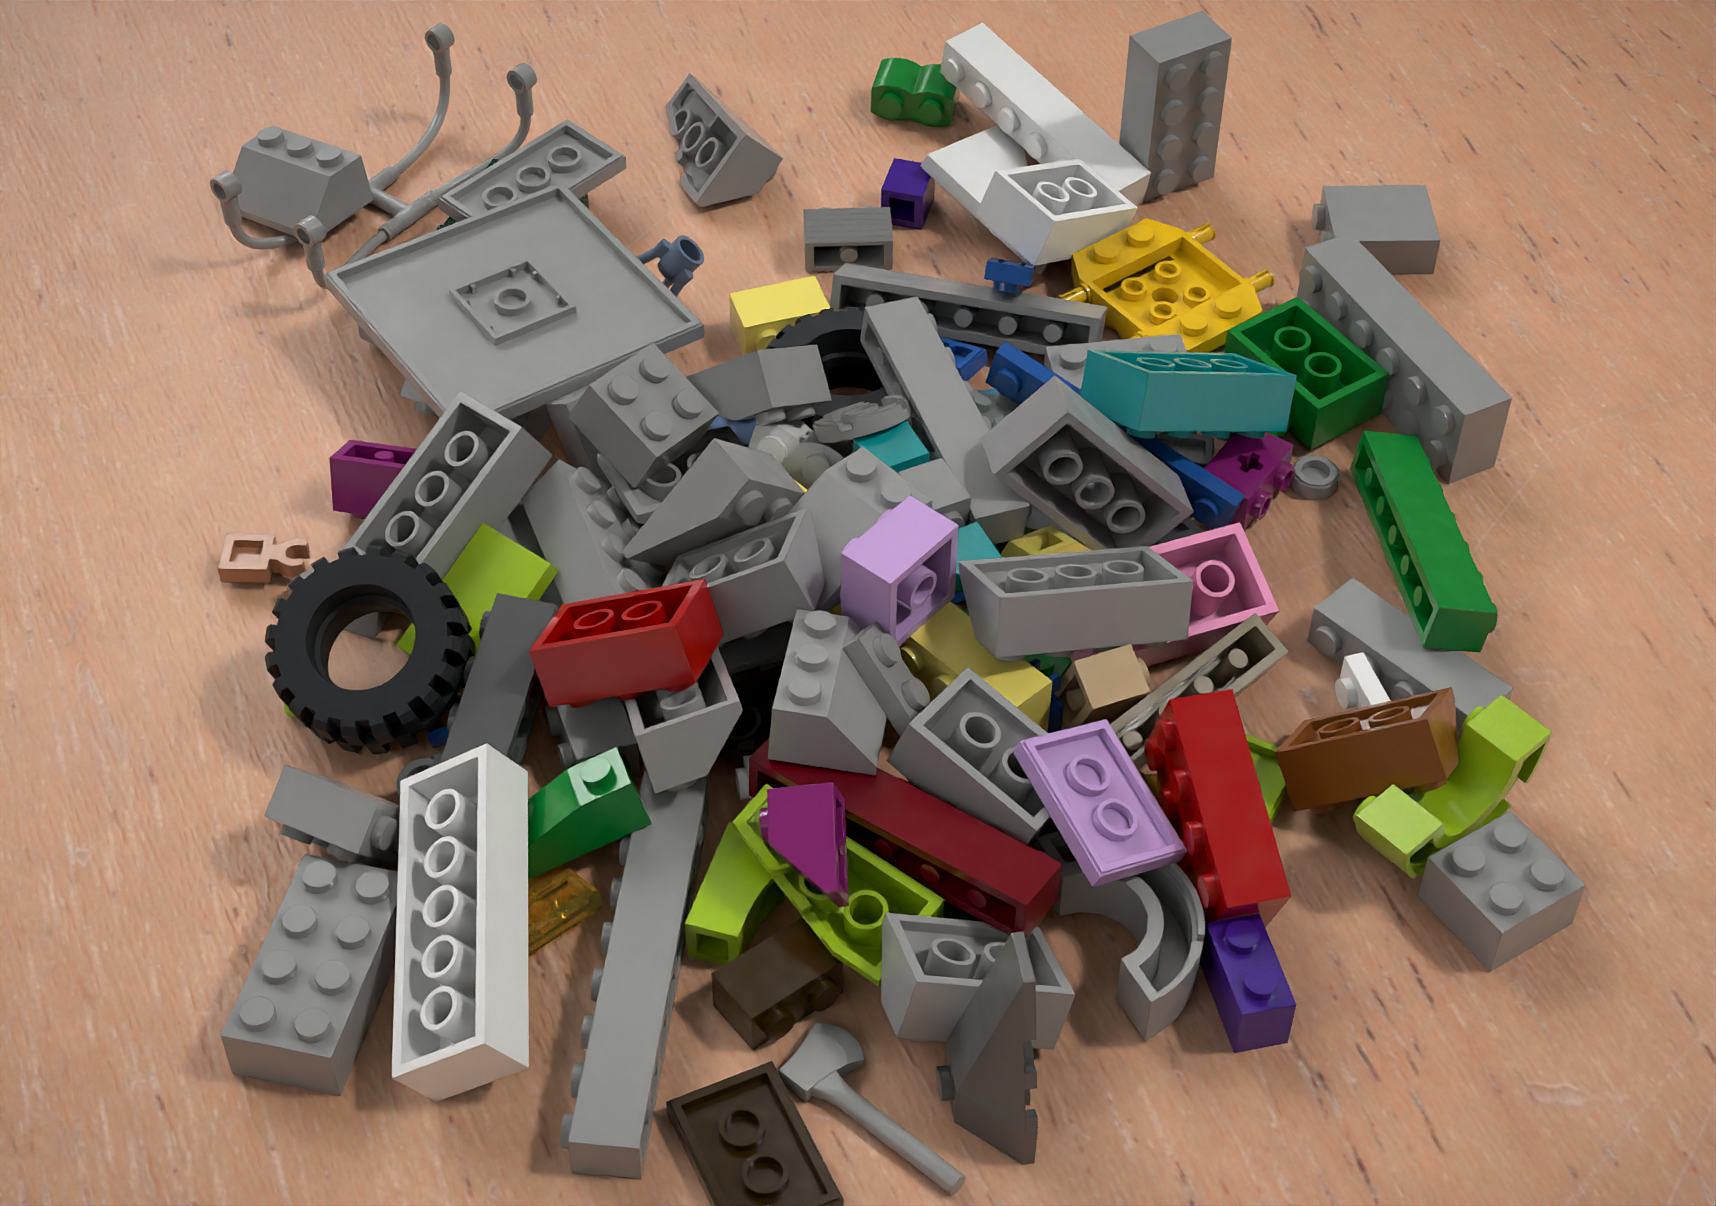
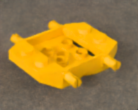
[1056,218,1275,353]

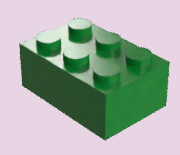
[1224,297,1389,450]

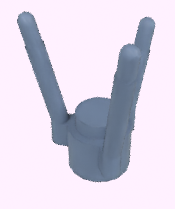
[637,235,704,297]

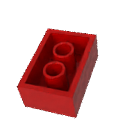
[529,579,724,708]

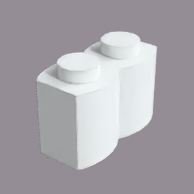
[748,414,853,489]

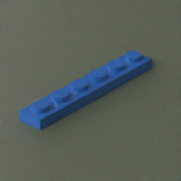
[985,342,1245,530]

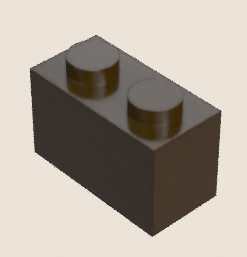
[711,917,843,1050]

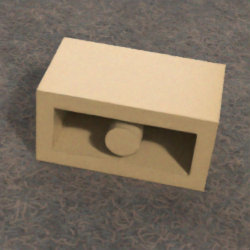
[1054,644,1150,730]

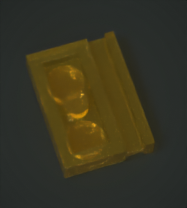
[528,865,604,957]

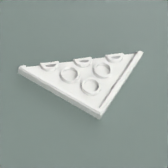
[920,125,1048,274]

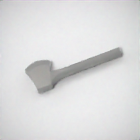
[779,1023,966,1195]

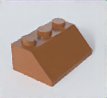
[1275,687,1459,814]

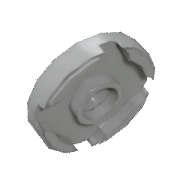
[813,395,911,443]

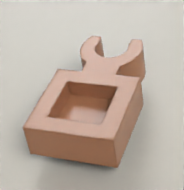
[218,533,311,583]

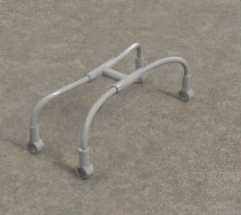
[210,23,537,289]

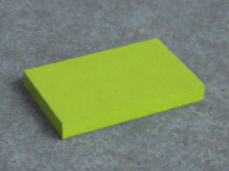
[396,523,559,691]

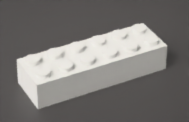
[392,743,529,1102]

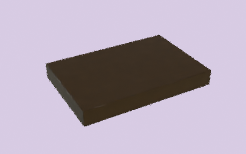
[666,1061,844,1206]

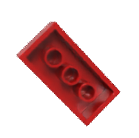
[1144,689,1292,928]

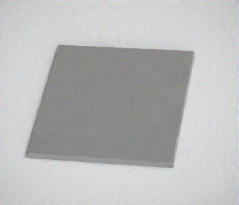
[324,182,704,420]

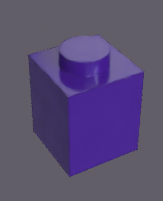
[881,158,935,230]

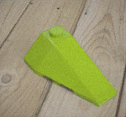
[733,784,945,986]

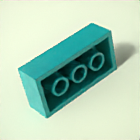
[1080,350,1297,438]

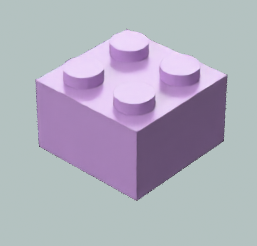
[840,495,959,646]

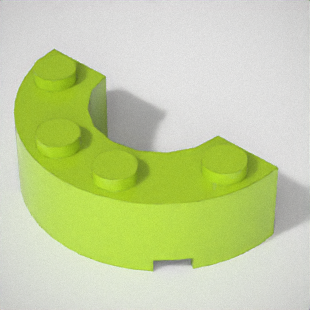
[1353,694,1552,879]

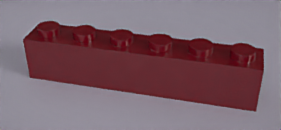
[749,739,1062,939]

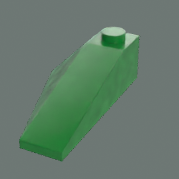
[528,745,652,880]

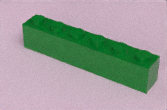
[1350,430,1498,653]

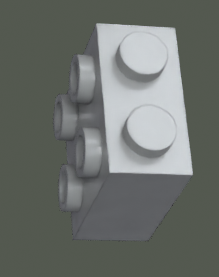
[264,765,400,868]

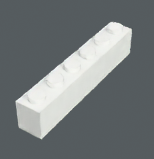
[940,22,1151,206]

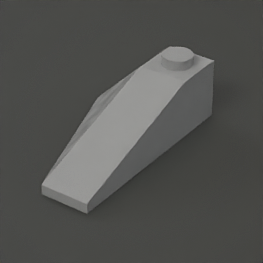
[666,73,783,207]

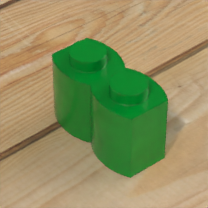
[870,58,960,127]

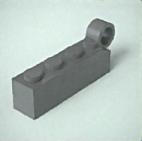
[397,593,558,796]

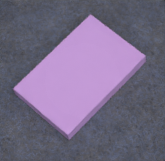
[1013,719,1188,887]

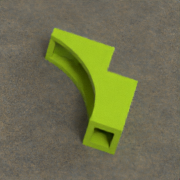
[685,822,787,965]

